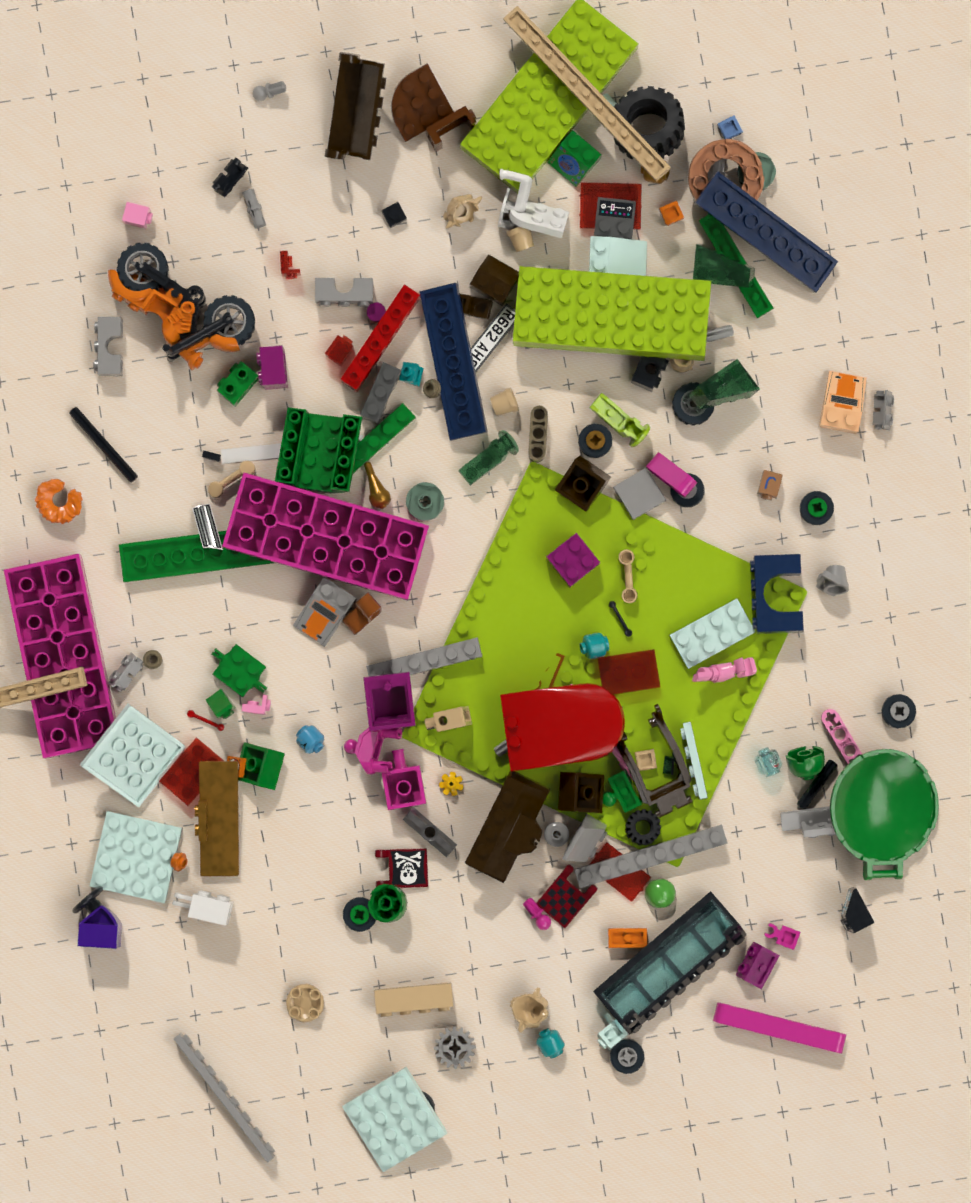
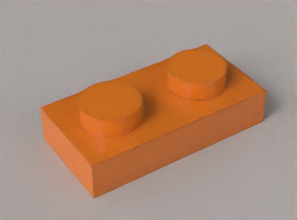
[608,928,647,948]

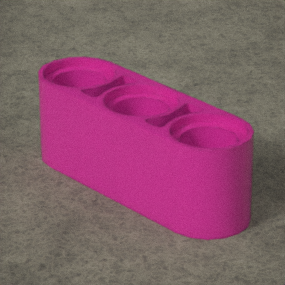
[646,452,697,498]

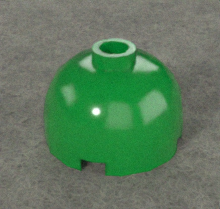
[786,746,825,780]
[368,884,408,923]

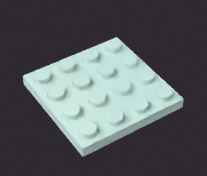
[80,704,186,807]
[90,811,182,903]
[342,1067,448,1172]

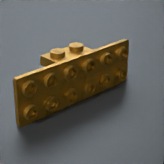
[195,761,239,876]

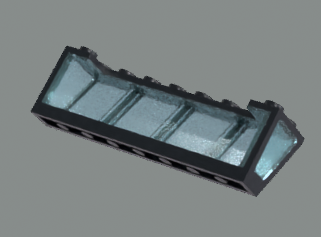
[593,891,747,1035]

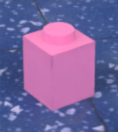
[122,202,153,229]

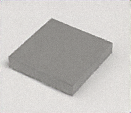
[613,468,666,520]

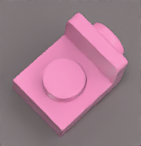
[242,695,271,715]

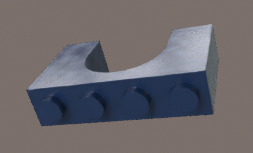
[750,554,804,634]

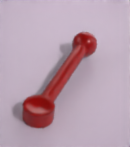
[187,710,224,731]

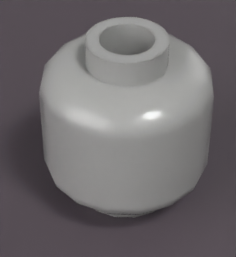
[544,822,569,847]

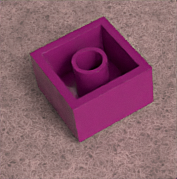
[256,345,288,390]
[546,533,600,588]

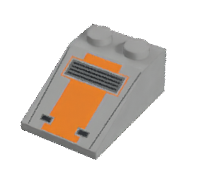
[293,577,357,647]

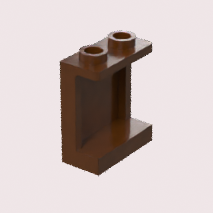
[426,106,477,152]

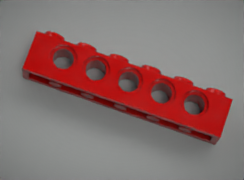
[340,284,421,392]

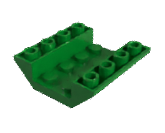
[275,407,363,494]

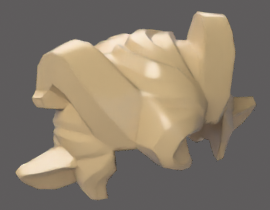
[443,194,482,229]
[510,987,548,1033]

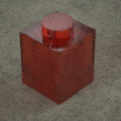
[325,335,354,366]

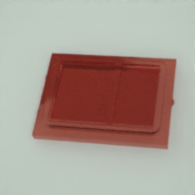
[579,182,642,230]

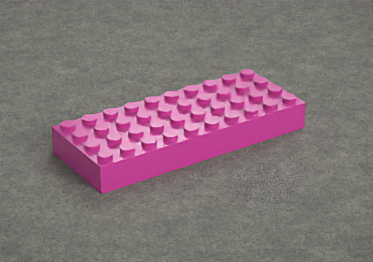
[222,472,429,600]
[4,554,116,759]

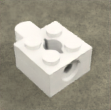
[173,890,234,926]

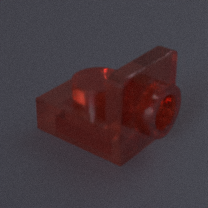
[280,251,301,279]

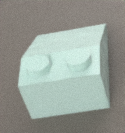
[589,236,647,276]

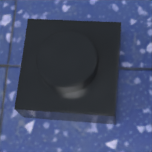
[381,202,407,228]

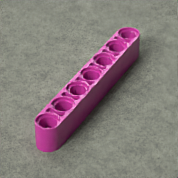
[713,1002,847,1054]

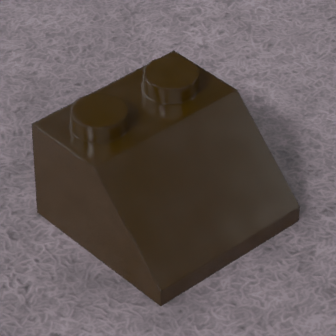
[469,254,519,306]
[555,455,611,512]
[558,772,604,813]

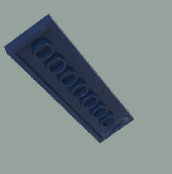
[694,171,838,293]
[419,283,488,441]

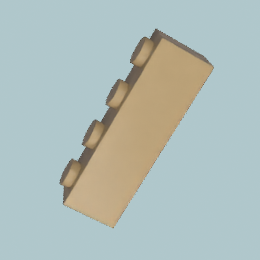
[374,982,454,1017]

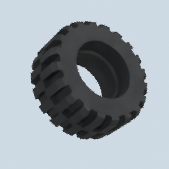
[614,86,685,159]

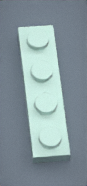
[680,722,708,800]

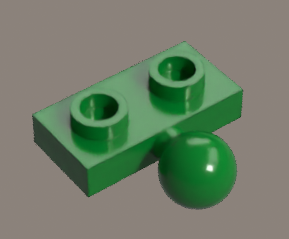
[603,769,643,813]

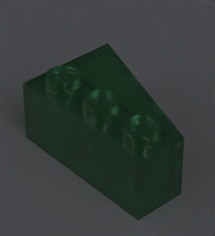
[693,244,755,288]
[689,359,760,410]

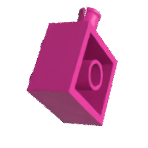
[382,749,426,810]

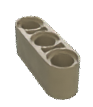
[528,405,548,463]

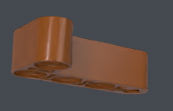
[342,592,382,635]

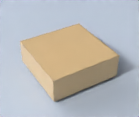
[635,749,657,771]

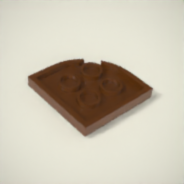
[391,63,454,142]

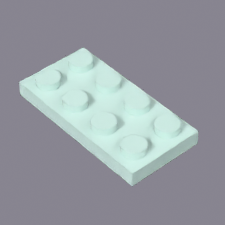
[670,599,755,669]

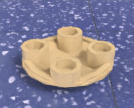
[286,984,324,1022]

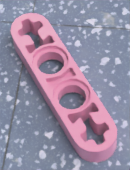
[821,709,862,765]

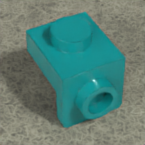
[399,362,424,386]

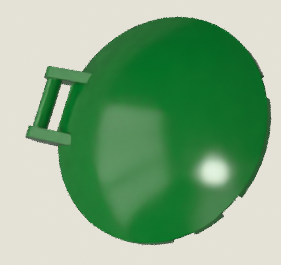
[830,749,939,880]

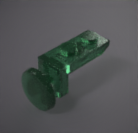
[458,430,519,486]

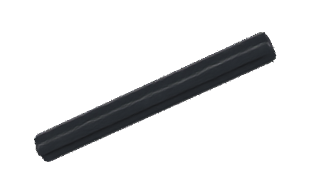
[69,407,138,483]

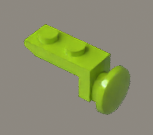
[589,393,650,447]

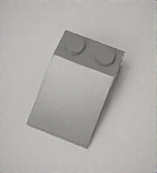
[562,814,607,862]

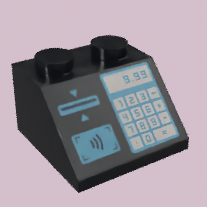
[840,887,875,933]

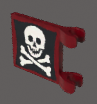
[375,848,428,888]

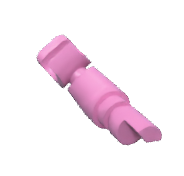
[692,657,757,683]

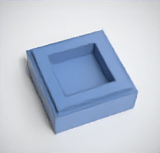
[717,115,743,139]

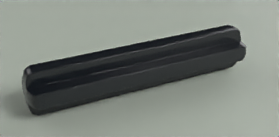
[797,759,837,809]

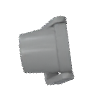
[816,565,849,596]

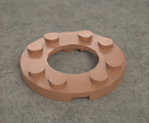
[688,139,764,201]

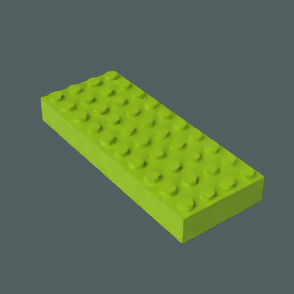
[460,0,639,194]
[513,266,711,361]

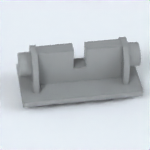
[873,390,894,430]
[109,652,143,692]

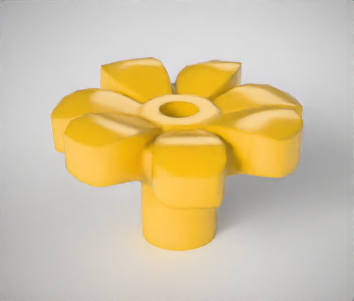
[439,772,463,796]

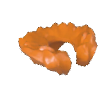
[35,479,83,524]

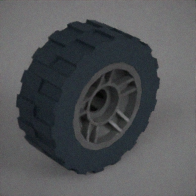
[672,382,715,426]

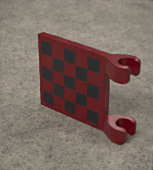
[536,864,598,928]

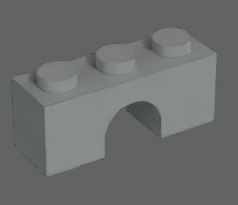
[315,278,373,307]
[94,317,123,376]

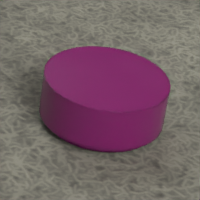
[367,302,386,322]

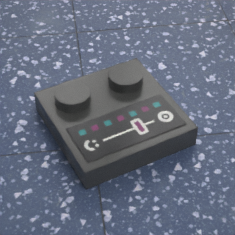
[594,197,636,239]

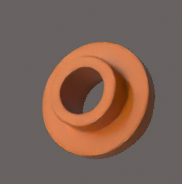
[171,852,188,872]

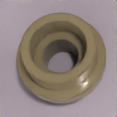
[143,650,162,669]

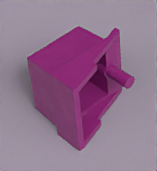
[363,672,416,731]

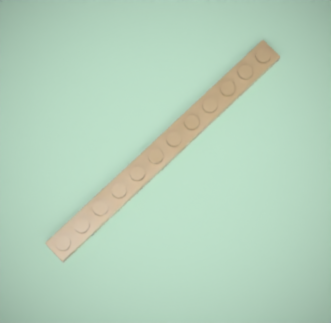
[503,6,671,182]

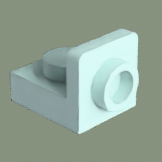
[597,1019,628,1051]

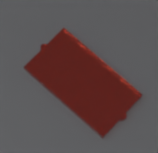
[589,842,651,902]

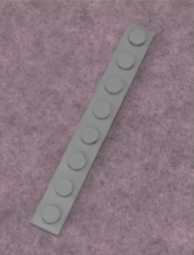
[574,824,728,888]
[174,1033,275,1163]

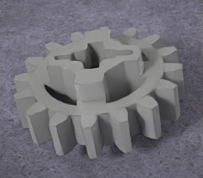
[434,1026,476,1069]

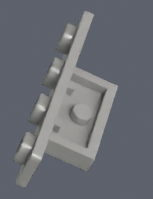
[780,806,836,838]

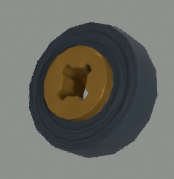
[578,423,613,458]

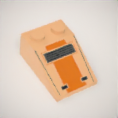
[819,371,867,434]

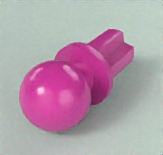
[523,898,551,930]

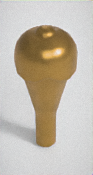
[364,462,391,509]

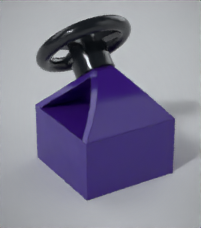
[72,886,122,949]

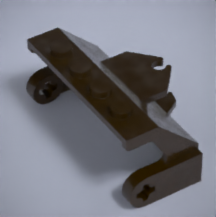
[324,52,386,160]
[465,771,550,883]

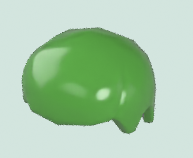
[644,879,676,908]

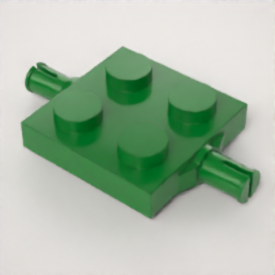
[211,644,268,698]

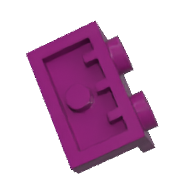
[736,942,780,989]

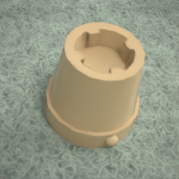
[506,227,534,252]
[670,358,694,373]
[490,387,519,416]

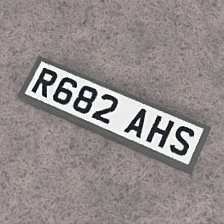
[471,303,515,372]

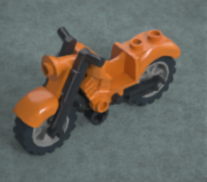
[108,243,255,371]

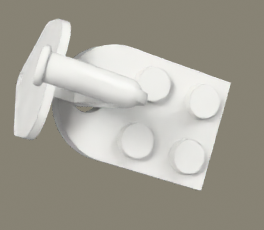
[498,169,569,238]

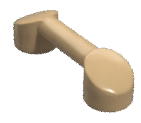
[208,461,255,498]
[619,549,638,603]

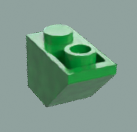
[206,689,236,719]

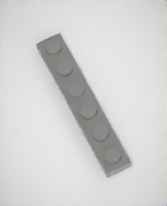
[366,638,483,676]

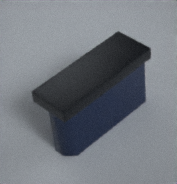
[202,450,221,462]

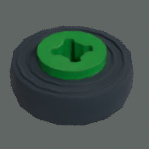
[800,491,834,525]
[343,897,376,932]

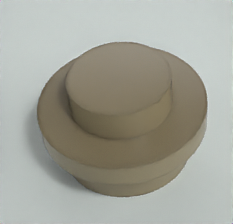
[423,379,441,398]

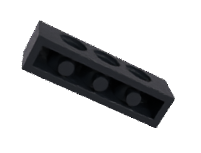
[631,356,669,392]

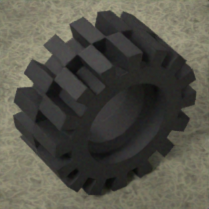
[625,809,661,845]

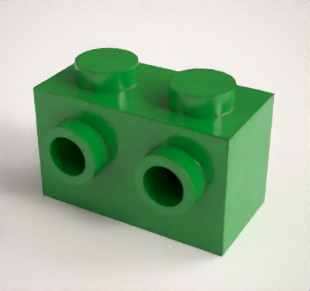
[217,361,259,407]

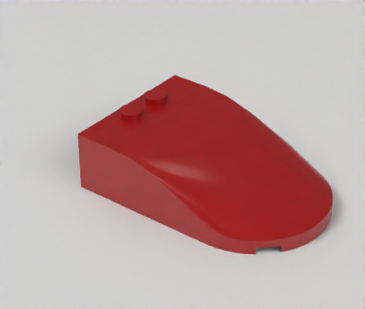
[500,683,625,771]

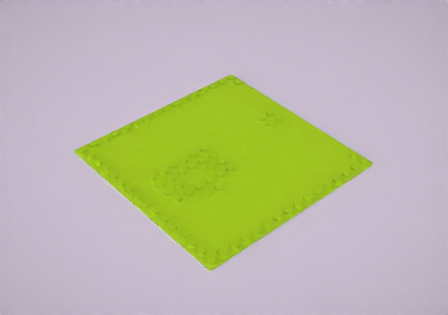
[402,462,807,867]

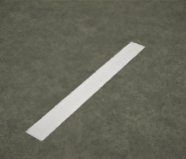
[221,435,363,464]

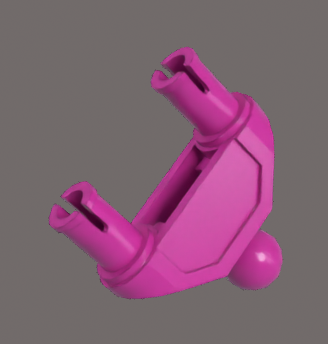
[344,727,402,775]

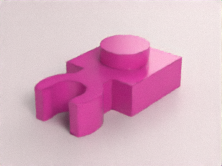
[764,923,801,950]

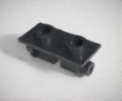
[211,157,249,197]

